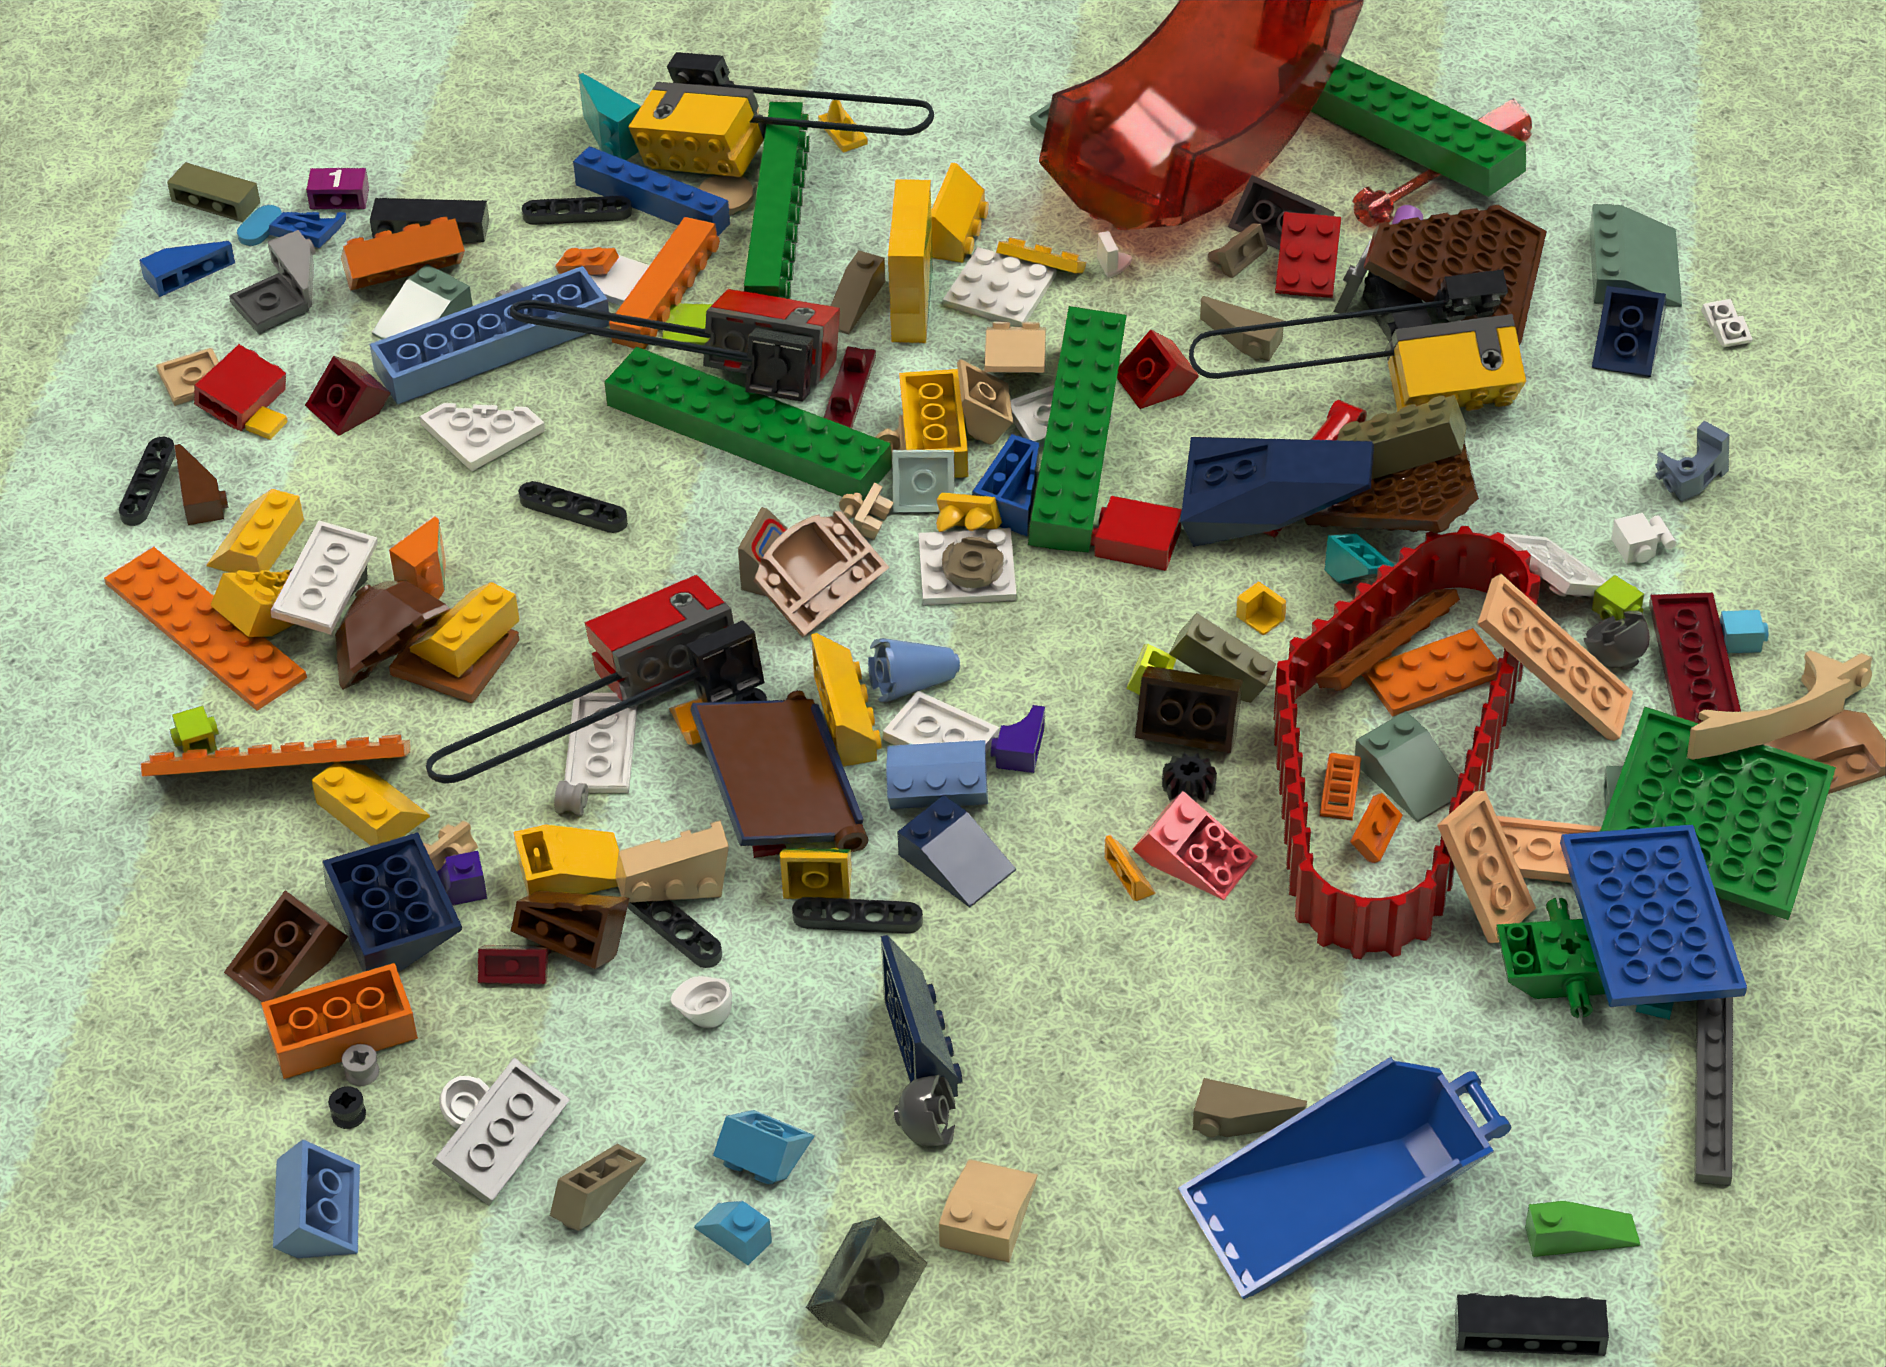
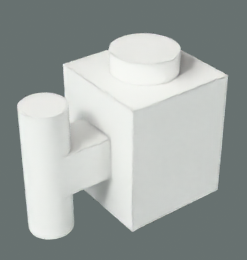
[1611,513,1676,564]

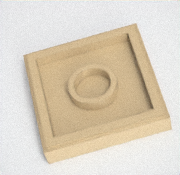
[156,348,219,406]

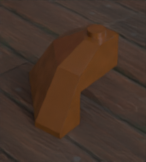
[335,580,449,690]

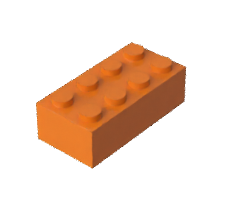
[341,217,465,291]
[261,963,418,1079]

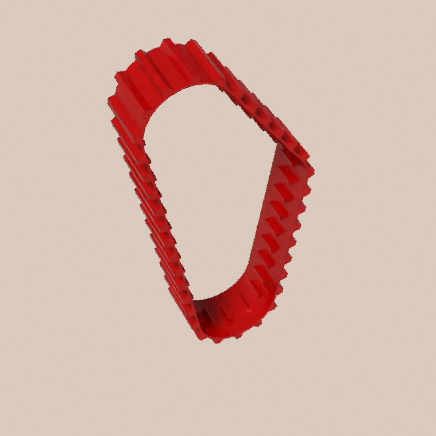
[1273,526,1541,959]

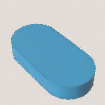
[237,205,282,246]

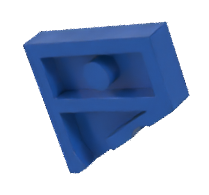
[269,212,346,248]

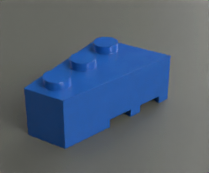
[972,434,1039,536]

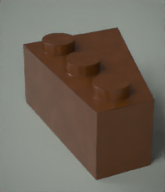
[510,891,630,969]

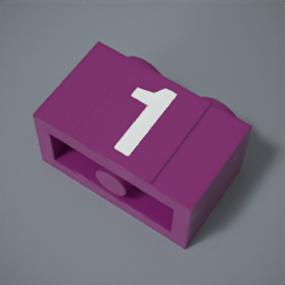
[306,168,369,209]

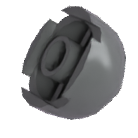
[1584,611,1650,670]
[894,1075,956,1146]

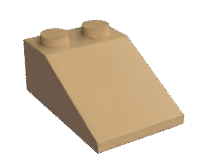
[984,322,1046,373]
[939,1159,1038,1262]

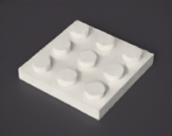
[943,247,1057,327]
[919,528,1016,605]
[1501,533,1607,598]

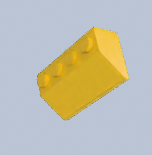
[899,369,968,478]
[811,633,882,767]

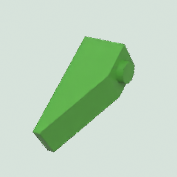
[1525,1201,1640,1257]

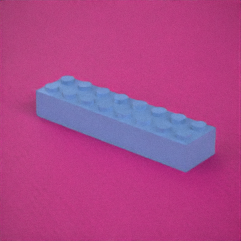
[369,266,609,405]

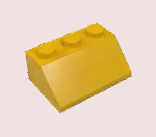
[931,162,989,263]
[207,489,304,573]
[410,582,520,678]
[312,762,430,846]

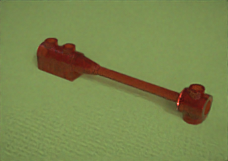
[1352,98,1532,228]

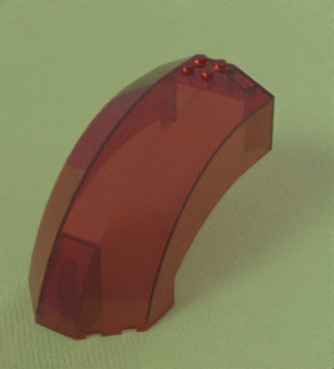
[1039,0,1364,230]

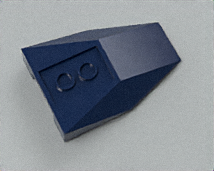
[1180,437,1374,547]

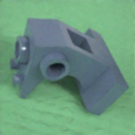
[1655,420,1730,501]

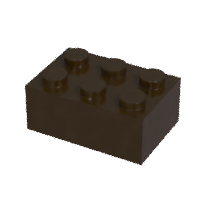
[1135,666,1243,753]

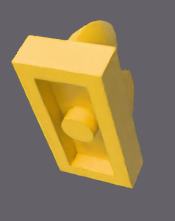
[818,100,868,153]
[936,492,1002,532]

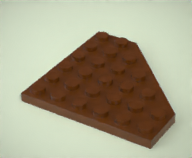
[1364,205,1547,345]
[1304,439,1479,533]

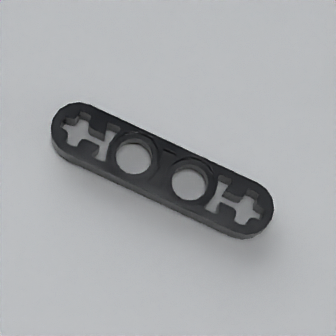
[521,196,632,225]
[119,436,176,526]
[518,481,628,533]
[792,897,923,934]
[628,900,722,968]

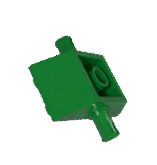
[1496,898,1606,1018]

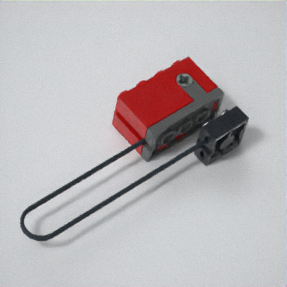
[510,289,840,402]
[426,574,765,784]

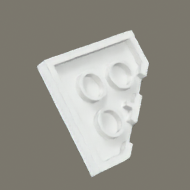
[419,403,545,471]

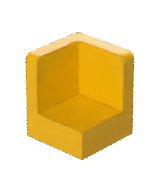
[1236,581,1286,635]

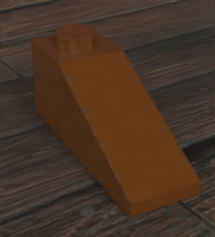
[174,444,229,525]

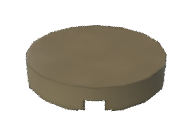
[942,537,1004,588]

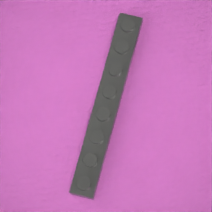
[1694,997,1733,1186]

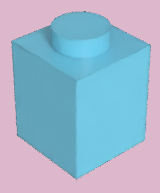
[1720,610,1769,654]

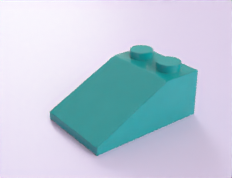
[578,73,641,160]

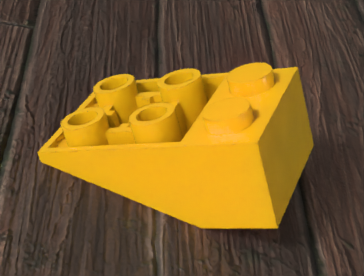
[211,570,294,637]
[513,824,619,895]

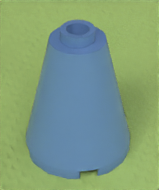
[868,638,960,702]

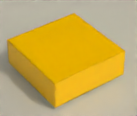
[245,406,288,440]

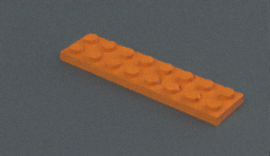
[104,547,307,711]
[141,734,410,776]

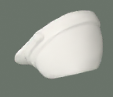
[670,976,733,1028]
[439,1076,490,1129]

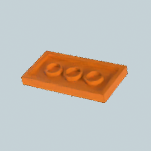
[1362,628,1498,716]

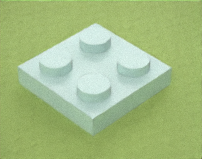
[892,450,954,512]

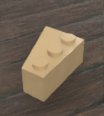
[615,820,729,902]

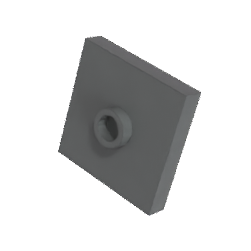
[1333,239,1371,314]
[229,273,309,334]

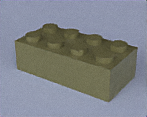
[1337,395,1467,480]

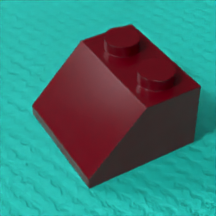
[305,356,391,436]

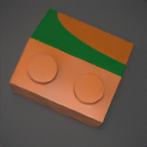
[389,516,446,600]

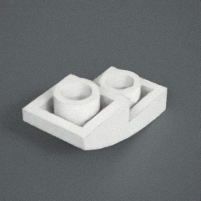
[1701,299,1752,348]

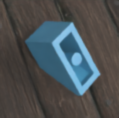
[694,1201,772,1265]

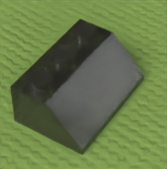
[805,1216,927,1348]

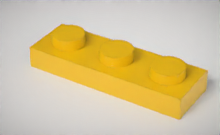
[996,237,1087,273]

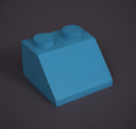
[713,1110,815,1184]

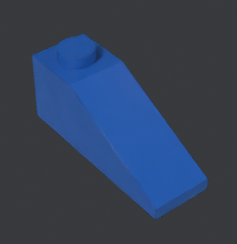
[139,241,235,297]

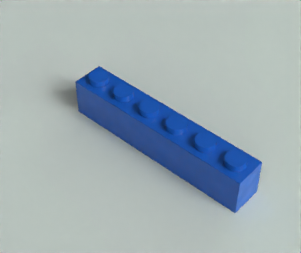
[573,146,730,236]

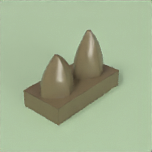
[1208,223,1268,278]

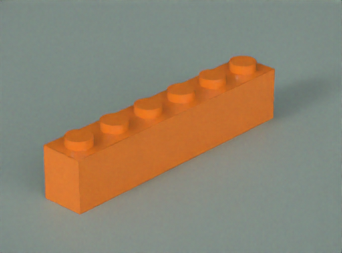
[609,217,720,350]

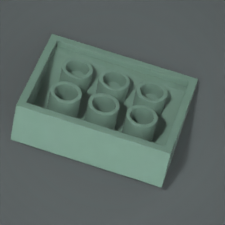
[1590,204,1682,307]

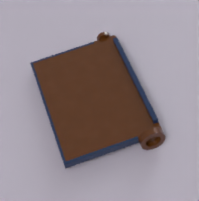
[690,690,869,852]

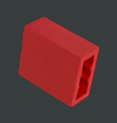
[194,344,286,432]
[1090,496,1182,571]

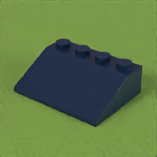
[322,832,462,972]
[881,935,963,1097]

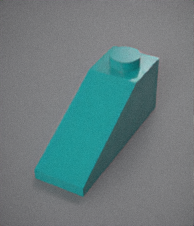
[1324,534,1395,584]

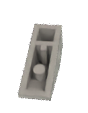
[268,230,315,308]

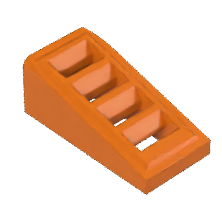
[1320,753,1361,820]

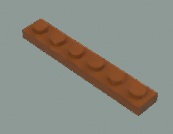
[1315,589,1460,691]

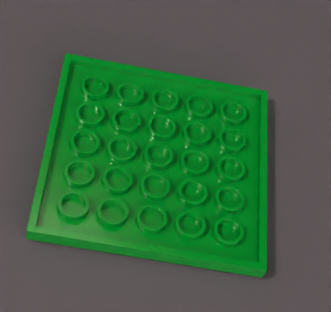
[1600,706,1836,920]

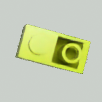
[1126,644,1176,695]

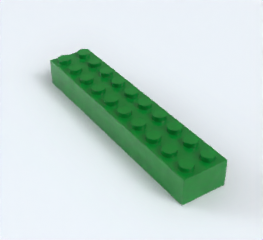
[1279,45,1526,197]
[744,102,810,299]
[1028,306,1127,553]
[604,347,892,501]

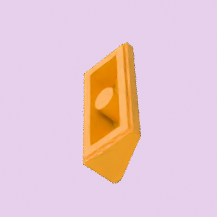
[1105,835,1155,901]

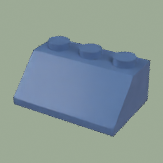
[886,740,988,809]
[273,1139,360,1258]

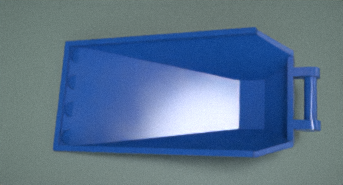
[1178,1057,1512,1299]

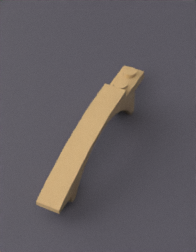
[1687,650,1872,760]

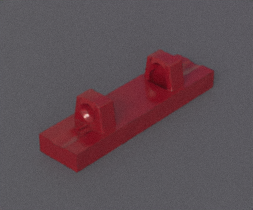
[823,346,876,428]

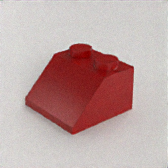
[1117,329,1199,409]

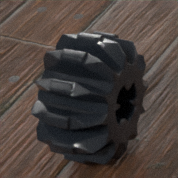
[1162,751,1217,803]

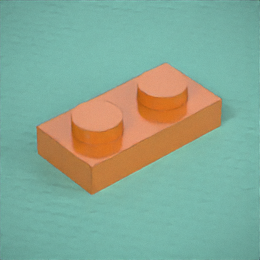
[555,247,619,275]
[1350,793,1403,863]

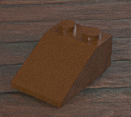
[224,890,349,1002]

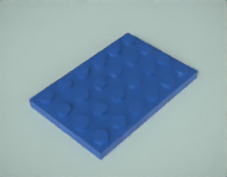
[1560,825,1747,1007]

